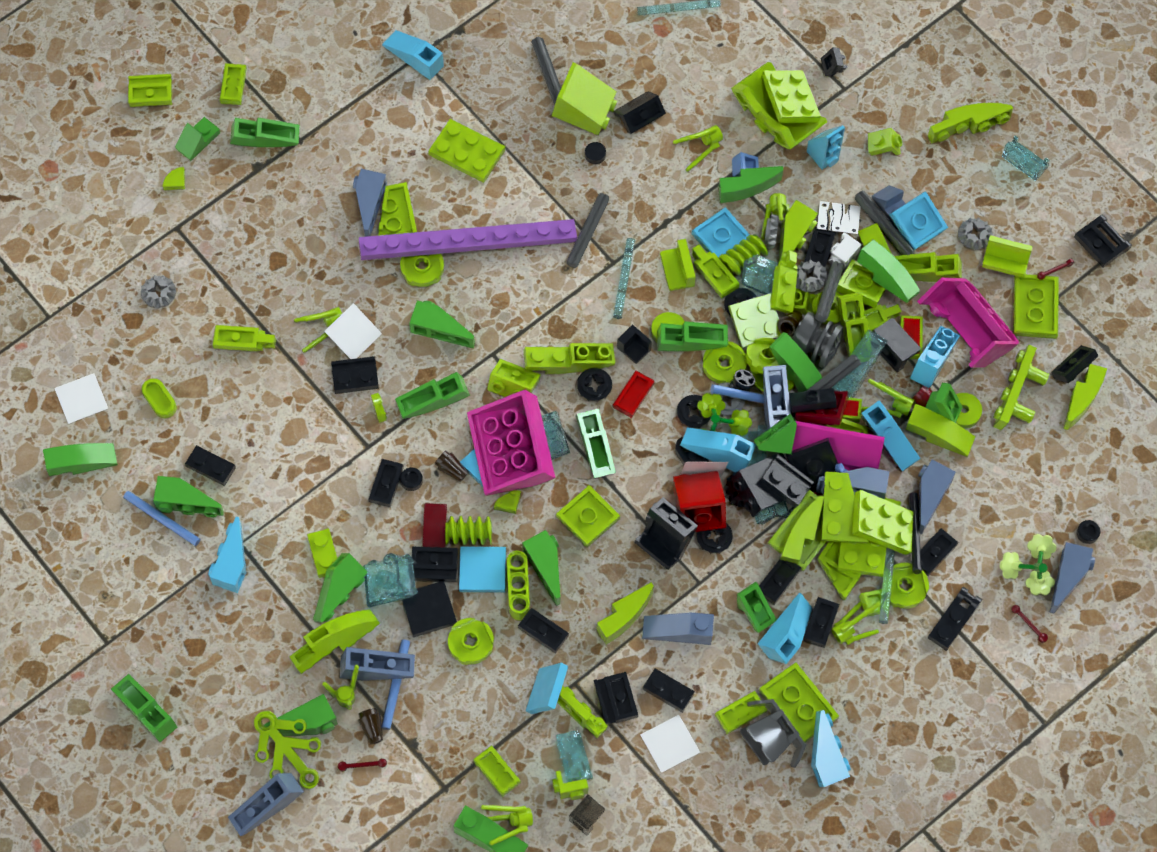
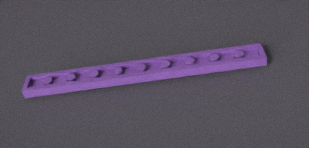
[359,219,577,260]

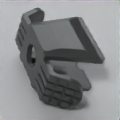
[740,699,806,768]

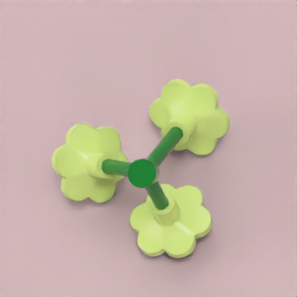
[1000,534,1057,596]

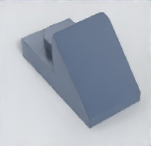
[871,185,906,229]

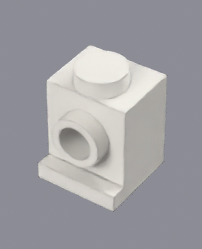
[828,232,862,272]

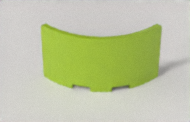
[731,62,827,149]

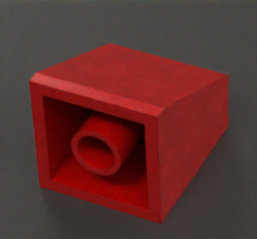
[673,471,726,532]

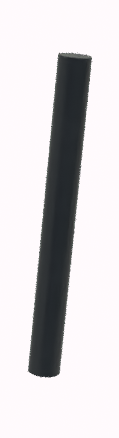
[909,492,922,574]

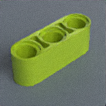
[507,550,530,621]

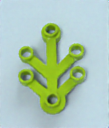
[254,711,321,789]

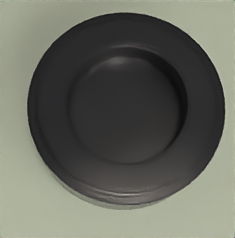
[585,142,606,164]
[400,467,423,491]
[1076,520,1101,544]

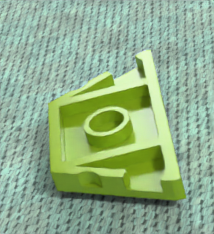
[818,541,863,600]

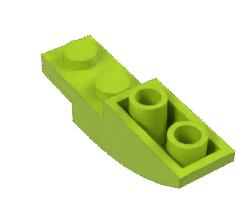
[928,103,1013,143]
[523,343,615,374]
[289,609,380,674]

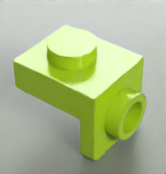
[868,128,902,156]
[552,770,588,800]

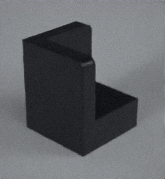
[617,324,652,364]

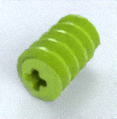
[719,234,768,275]
[445,516,492,545]

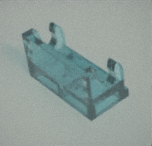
[1002,135,1050,181]
[556,731,593,782]

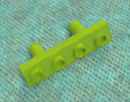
[993,345,1050,430]

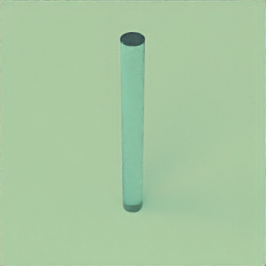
[637,0,721,16]
[613,238,635,319]
[879,548,895,624]

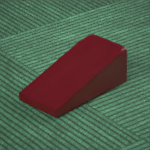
[423,503,447,547]

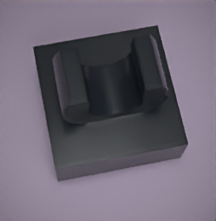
[821,47,848,77]

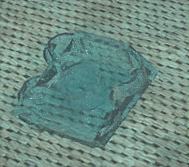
[363,553,418,608]

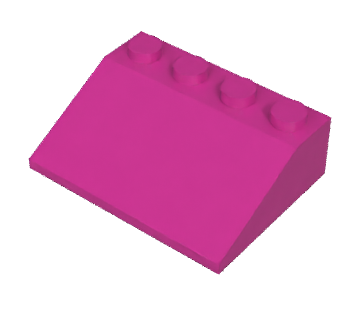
[467,390,556,496]

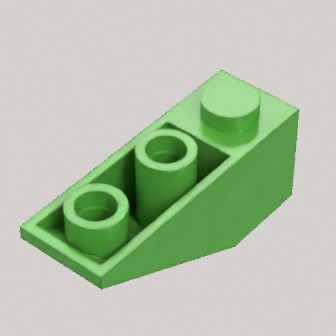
[153,476,224,517]
[313,553,368,622]

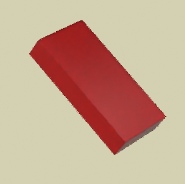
[613,371,655,418]

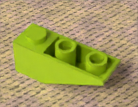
[779,200,818,261]

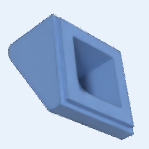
[732,152,759,177]

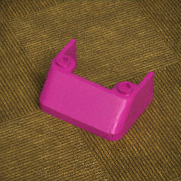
[917,277,1019,368]

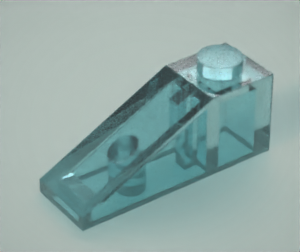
[833,329,888,398]

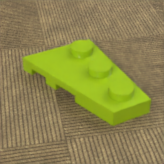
[378,182,417,236]
[821,472,868,544]

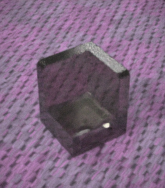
[569,794,605,836]

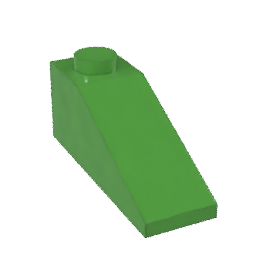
[409,300,475,349]
[522,530,560,606]
[264,694,338,737]
[454,805,528,852]

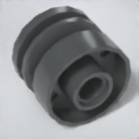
[792,312,843,369]

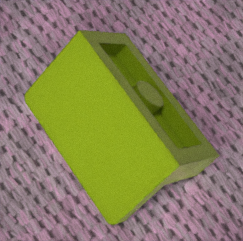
[982,235,1033,278]
[660,239,696,291]

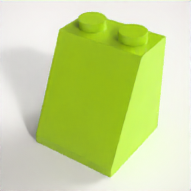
[552,62,618,136]

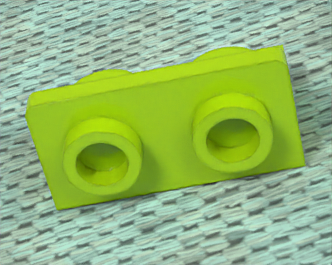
[487,359,541,397]

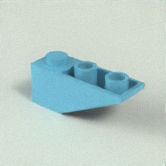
[382,30,444,80]
[806,125,845,170]
[910,326,960,388]
[861,400,920,472]
[680,427,756,472]
[208,516,246,593]
[758,593,813,664]
[811,710,851,787]

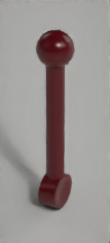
[1037,258,1075,280]
[1011,605,1048,643]
[338,758,387,772]

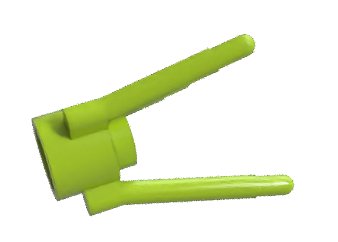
[673,125,723,172]
[761,193,790,240]
[294,307,342,353]
[862,379,914,418]
[831,601,881,645]
[322,665,359,710]
[481,805,533,845]

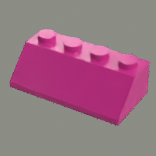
[788,421,885,471]

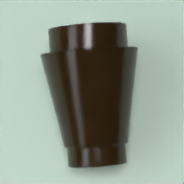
[778,310,803,336]
[435,450,469,482]
[358,708,383,745]

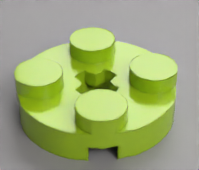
[400,254,444,287]
[745,338,779,374]
[703,341,747,384]
[882,562,929,609]
[448,618,494,665]

